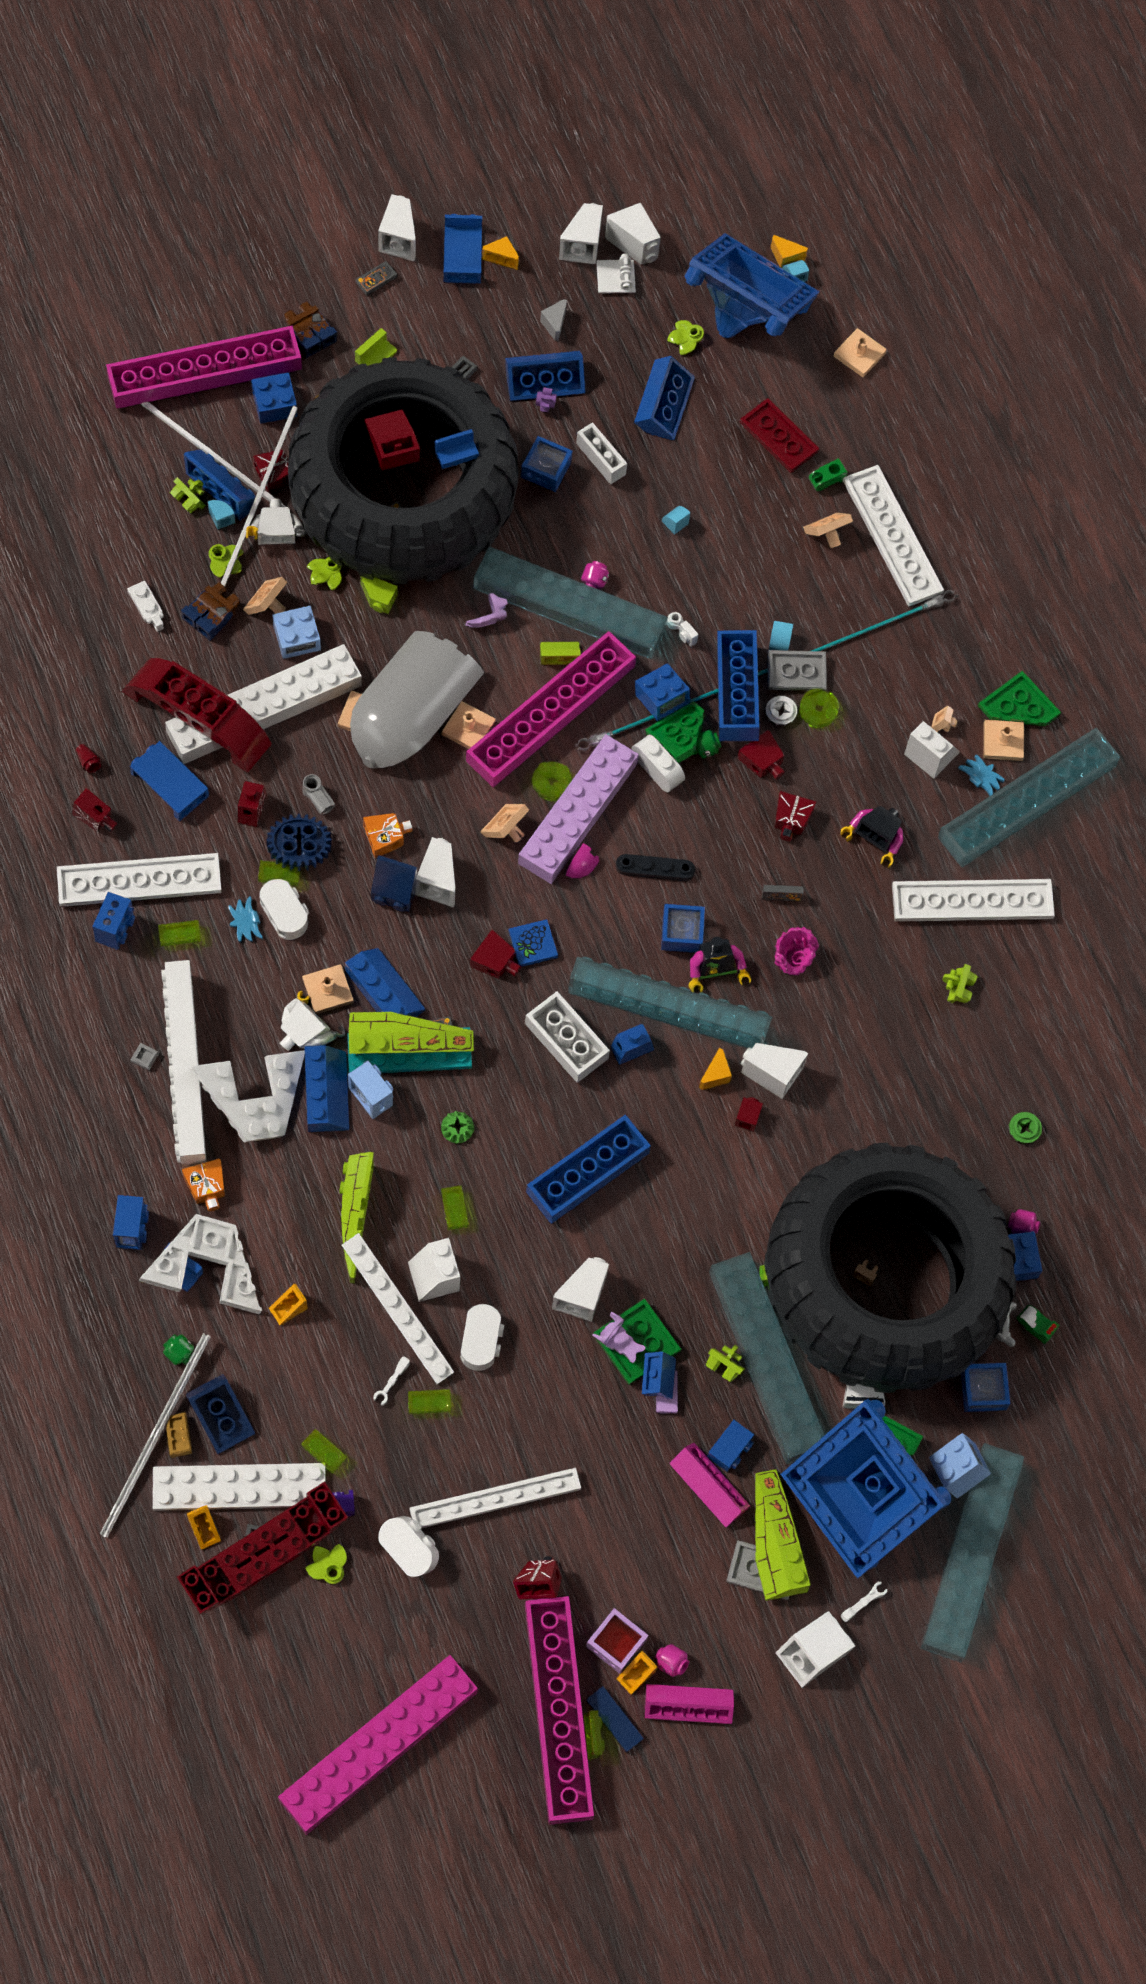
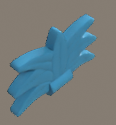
[958,755,1005,797]
[229,896,263,942]

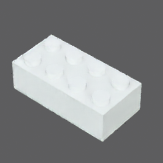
[525,991,610,1083]

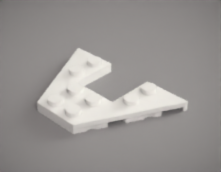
[189,1050,305,1143]
[139,1214,262,1314]

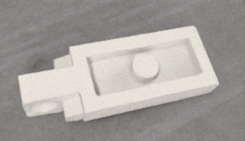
[127,581,164,632]

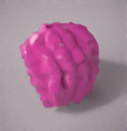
[775,927,819,976]

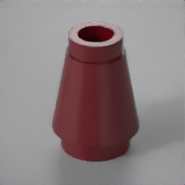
[76,744,101,773]

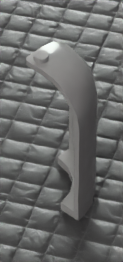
[350,631,484,768]

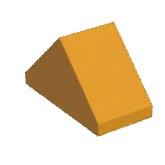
[771,235,808,268]
[482,236,519,270]
[699,1048,732,1090]
[269,1284,308,1325]
[187,1505,221,1550]
[616,1651,657,1695]

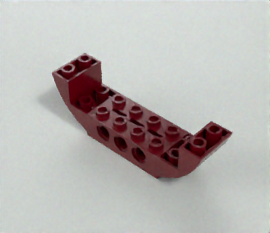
[121,658,272,773]
[177,1481,348,1614]

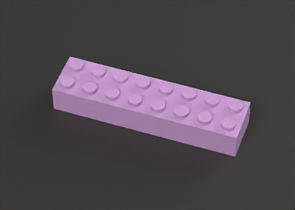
[518,734,639,884]

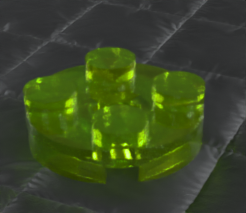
[799,688,839,728]
[532,762,572,801]

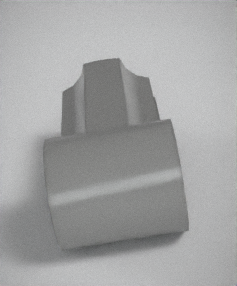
[302,774,335,815]

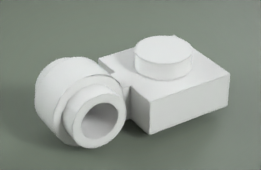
[667,612,698,647]

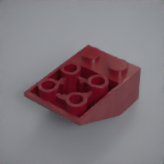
[365,410,420,470]

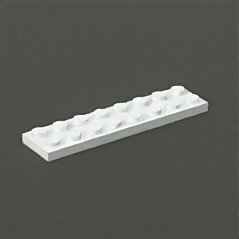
[843,465,944,607]
[57,853,222,907]
[892,879,1054,921]
[153,1463,325,1511]

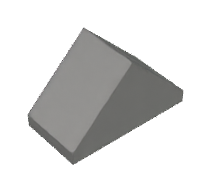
[540,299,567,342]

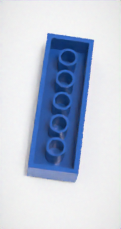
[717,630,759,741]
[526,1114,651,1224]

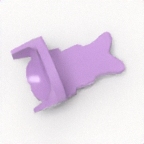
[465,593,508,627]
[593,1312,645,1363]

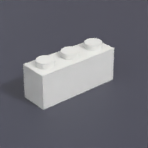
[576,422,627,484]

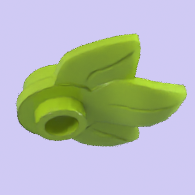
[667,320,704,355]
[209,544,243,578]
[307,557,342,590]
[306,1544,347,1584]

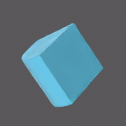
[782,260,809,282]
[208,500,235,530]
[662,506,690,534]
[768,621,793,651]

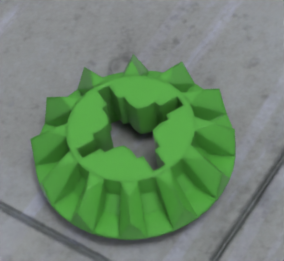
[441,1111,474,1143]
[1009,1112,1042,1144]

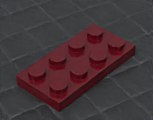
[739,398,819,473]

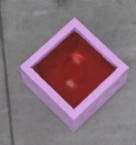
[586,1608,648,1674]

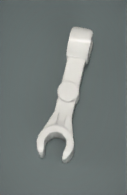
[374,1357,410,1406]
[841,1582,887,1622]

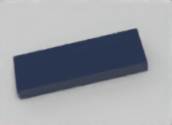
[586,1686,644,1753]

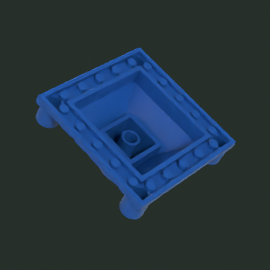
[684,233,820,338]
[780,1399,951,1579]

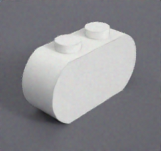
[632,735,685,792]
[260,879,309,940]
[460,1304,504,1371]
[379,1516,439,1577]

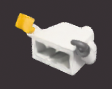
[246,499,307,544]
[280,991,345,1051]

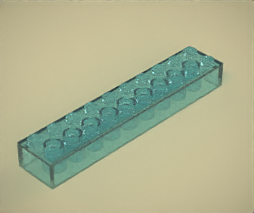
[473,547,668,660]
[938,728,1120,868]
[568,957,772,1048]
[709,1252,825,1464]
[920,1443,1024,1662]

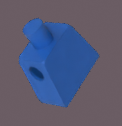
[610,1024,654,1065]

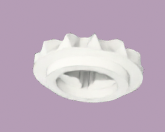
[766,696,797,726]

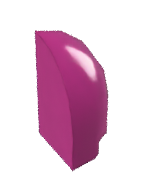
[566,843,599,878]

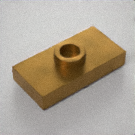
[166,1412,192,1458]

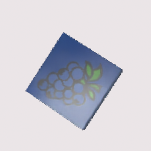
[508,919,558,967]

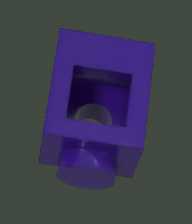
[333,1490,355,1516]

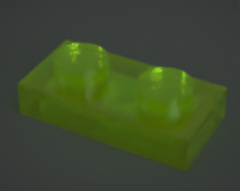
[258,860,300,886]
[158,920,201,946]
[441,1185,468,1230]
[408,1389,451,1414]
[301,1429,347,1474]
[584,1710,605,1759]

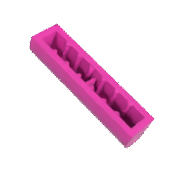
[669,1443,750,1527]
[645,1684,734,1724]

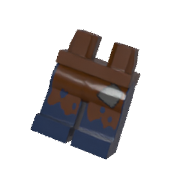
[284,301,337,359]
[181,582,240,641]

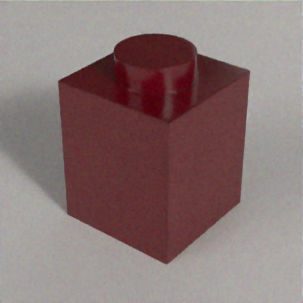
[734,1097,763,1132]

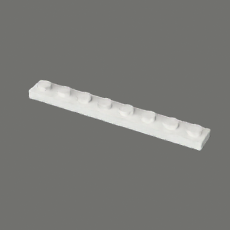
[342,1233,454,1384]
[409,1468,581,1528]

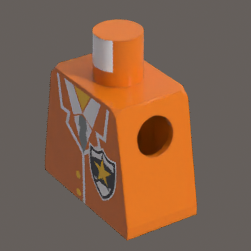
[363,813,413,858]
[182,1159,225,1211]

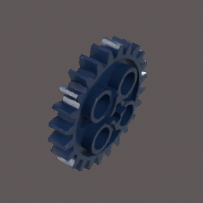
[266,813,332,871]

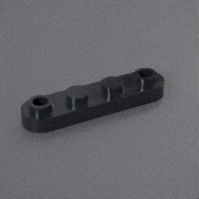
[615,854,695,881]

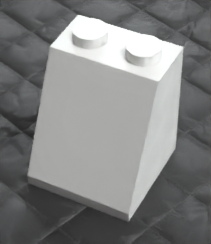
[378,194,415,261]
[559,203,603,264]
[605,203,660,265]
[904,721,960,778]
[416,837,455,907]
[741,1043,808,1099]
[408,1238,460,1302]
[552,1257,609,1322]
[776,1611,855,1687]

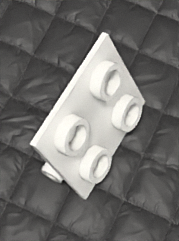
[596,254,636,293]

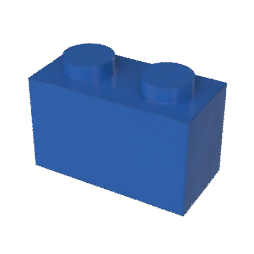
[707,1419,754,1472]

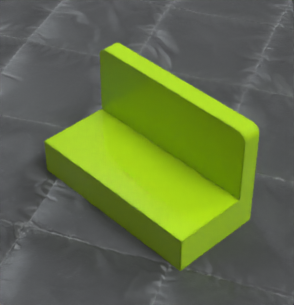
[355,328,397,366]
[540,642,581,665]

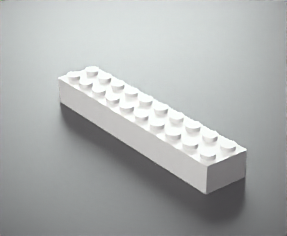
[165,644,362,764]
[161,960,207,1169]

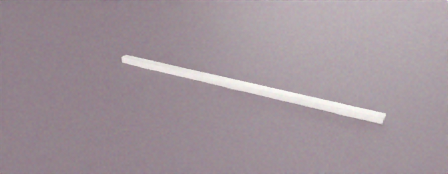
[141,402,286,507]
[221,406,298,587]
[100,1333,210,1537]

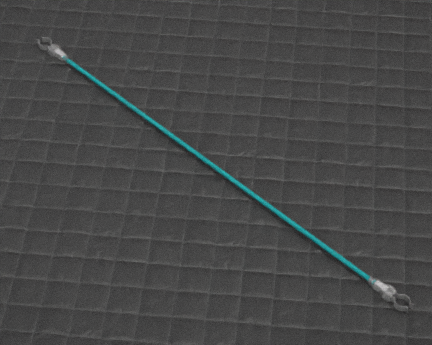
[575,590,958,751]

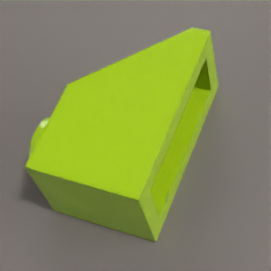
[360,576,398,614]

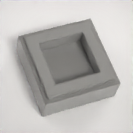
[131,1043,159,1071]

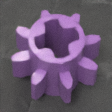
[536,388,557,412]

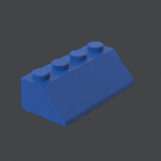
[505,351,585,401]
[634,356,695,440]
[184,450,256,521]
[345,948,426,1017]
[305,1045,349,1132]

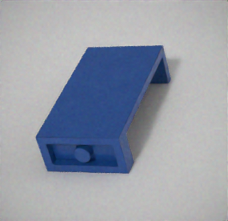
[443,214,482,283]
[130,741,209,822]

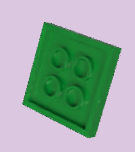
[593,1299,681,1385]

